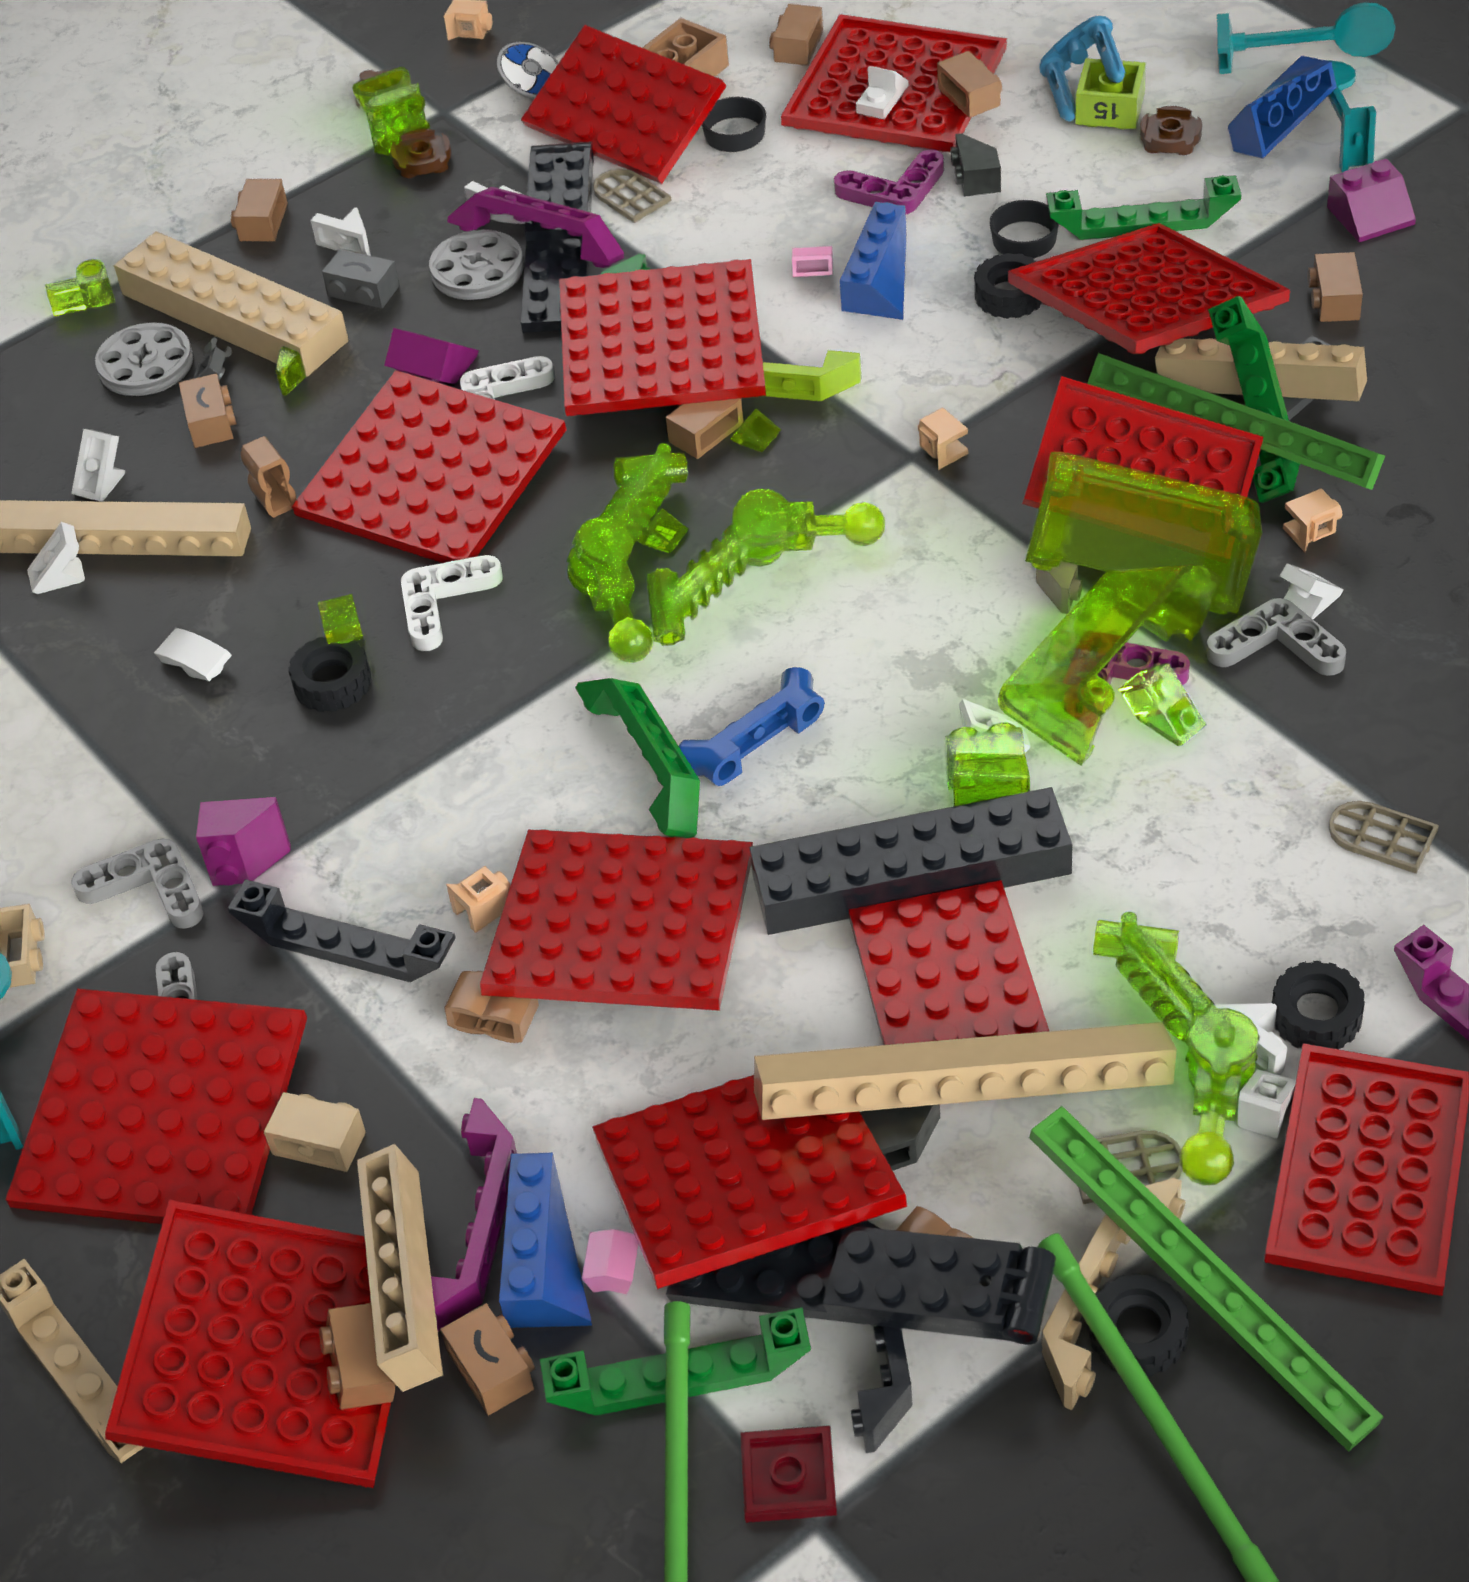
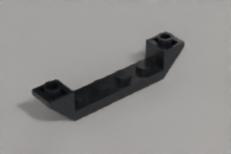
[228,879,456,982]
[832,1220,912,1453]

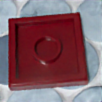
[740,1425,837,1523]

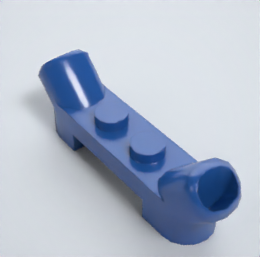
[679,667,825,786]

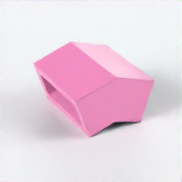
[792,246,833,277]
[582,1229,638,1295]

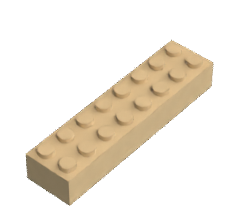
[114,231,349,377]

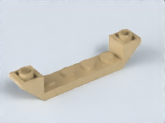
[1042,1178,1186,1410]
[0,1259,144,1463]

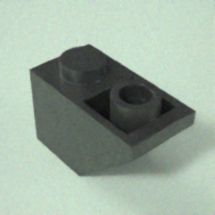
[950,133,1001,196]
[860,1104,940,1171]

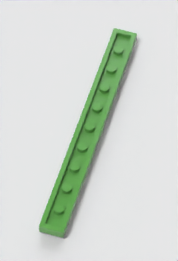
[1087,353,1385,490]
[1029,1106,1383,1452]

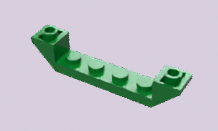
[1046,175,1242,240]
[1208,296,1300,503]
[575,678,700,838]
[540,1308,811,1416]

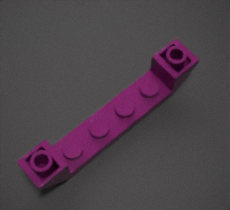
[447,187,624,268]
[1394,924,1469,1041]
[431,1098,517,1332]

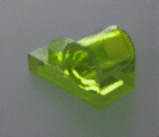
[45,259,116,316]
[317,594,363,644]

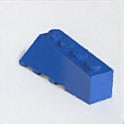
[1228,56,1337,158]
[840,202,907,320]
[499,1152,592,1328]

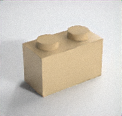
[264,1092,366,1172]

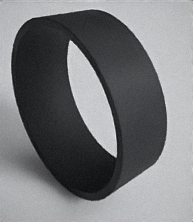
[702,97,766,152]
[989,200,1059,258]

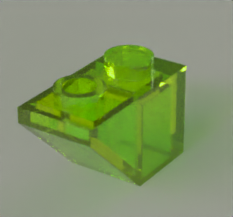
[1119,663,1207,746]

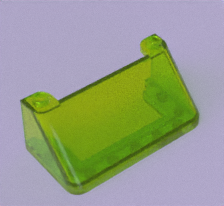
[1025,452,1262,614]
[998,564,1223,766]

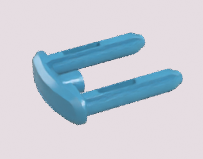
[1039,16,1125,121]

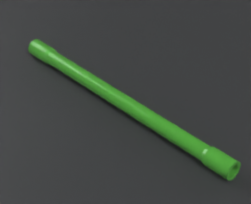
[1037,1233,1279,1582]
[664,1301,690,1582]

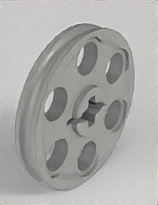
[429,230,524,300]
[95,323,193,396]

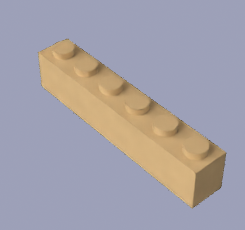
[1155,338,1367,401]
[357,1144,443,1392]

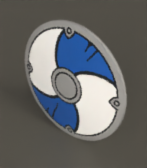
[497,42,559,98]

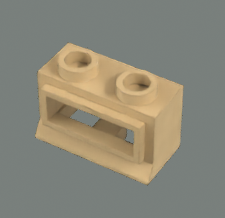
[0,904,45,988]

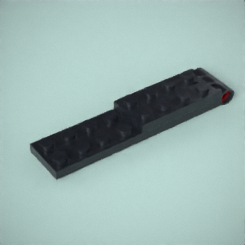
[521,142,594,333]
[666,1226,1056,1345]

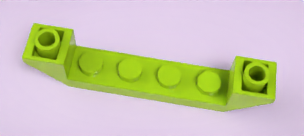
[763,350,862,401]

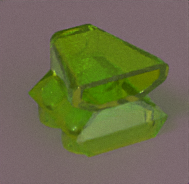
[352,67,430,155]
[945,722,1030,806]

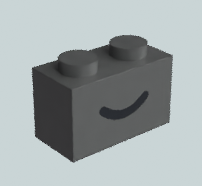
[322,249,400,309]

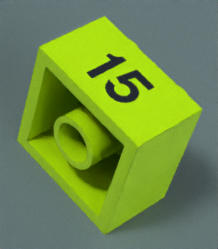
[1075,58,1146,129]

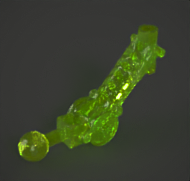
[566,443,688,663]
[646,489,886,646]
[1093,912,1260,1186]

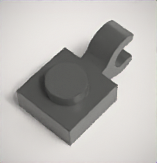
[193,337,232,380]

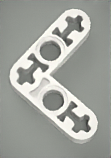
[460,356,554,400]
[401,555,503,651]

